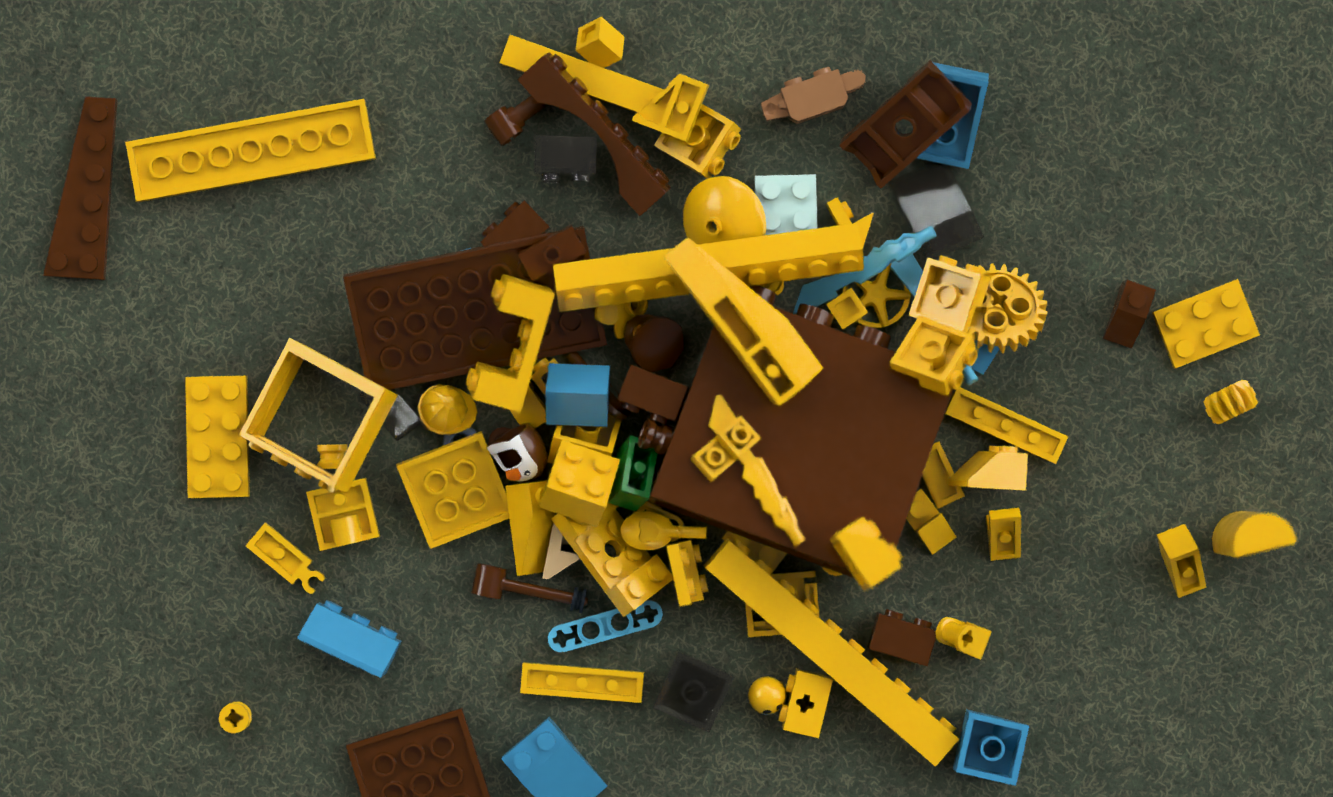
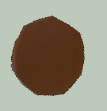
[623,314,684,372]

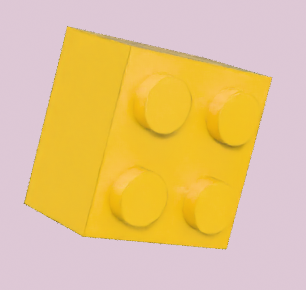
[539,440,620,527]

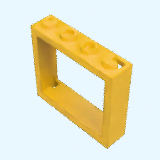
[239,338,398,493]

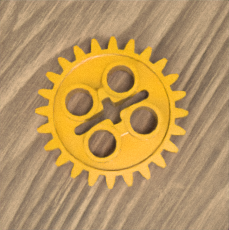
[967,263,1047,353]

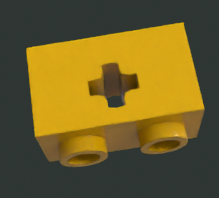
[778,668,833,739]

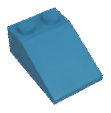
[917,62,989,169]
[501,716,608,797]

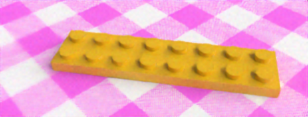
[125,99,376,202]

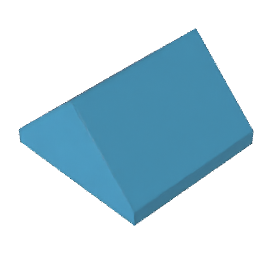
[545,363,610,427]

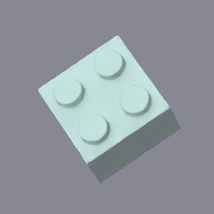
[754,174,817,235]

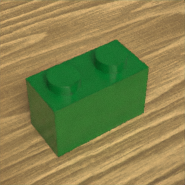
[608,436,657,511]

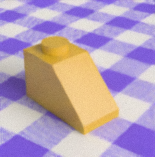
[1157,524,1207,598]

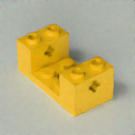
[465,274,555,412]

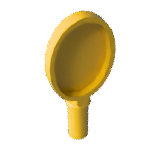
[621,511,707,550]

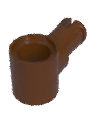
[484,95,545,146]

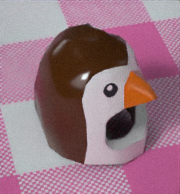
[487,423,548,483]

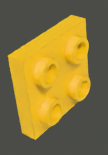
[306,478,380,551]

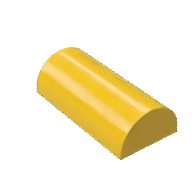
[1212,511,1297,558]

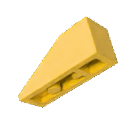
[505,480,555,576]

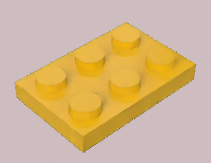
[1152,279,1260,369]

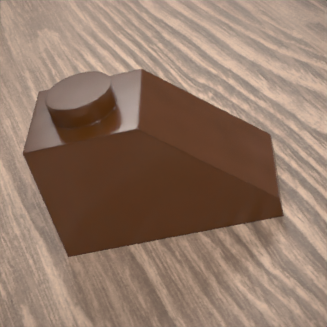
[1103,280,1156,349]

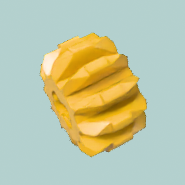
[1203,380,1258,424]

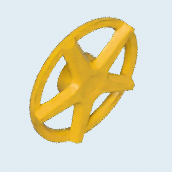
[842,264,911,328]

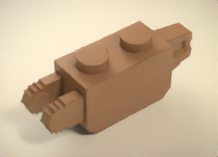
[761,67,866,124]

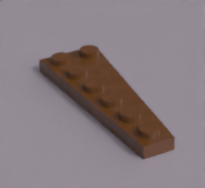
[44,97,117,280]

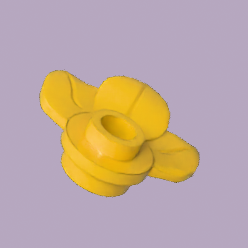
[594,300,648,339]

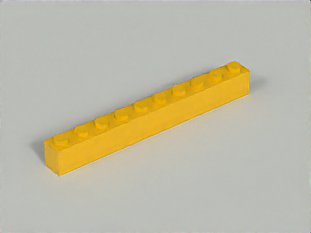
[553,223,864,312]
[703,538,959,767]

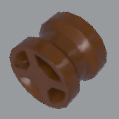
[638,419,673,455]

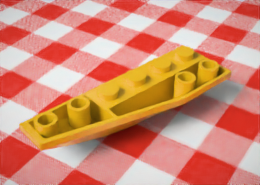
[663,238,823,406]

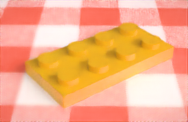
[185,375,250,498]

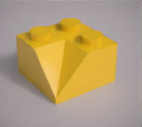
[830,517,902,592]

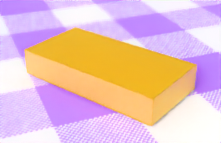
[922,441,965,509]

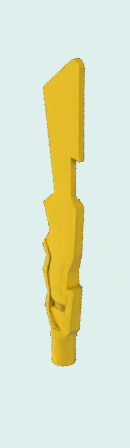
[709,395,806,546]

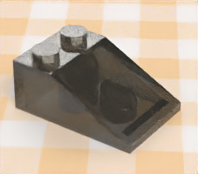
[889,162,984,264]

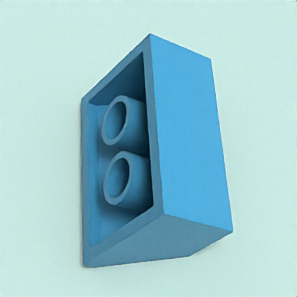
[297,600,401,678]

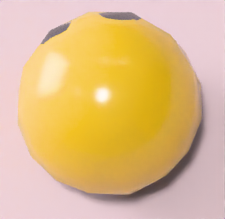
[748,676,787,715]

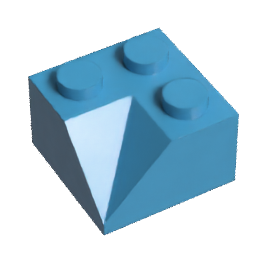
[953,709,1029,786]

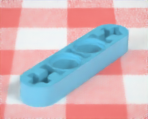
[548,600,663,652]

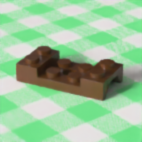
[839,60,972,189]

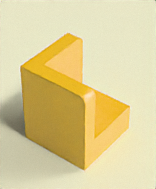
[575,17,624,68]

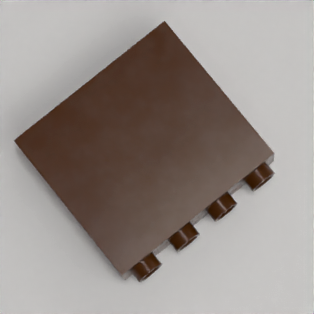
[648,285,953,587]

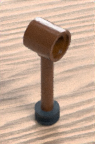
[471,563,588,613]

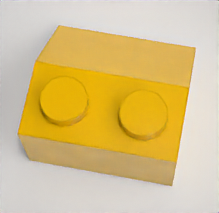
[547,413,622,464]
[947,445,1028,491]

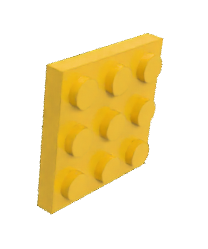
[396,431,509,549]

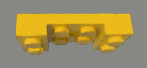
[551,498,674,617]

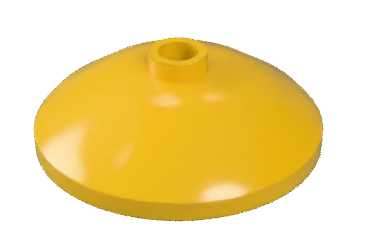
[683,176,766,245]

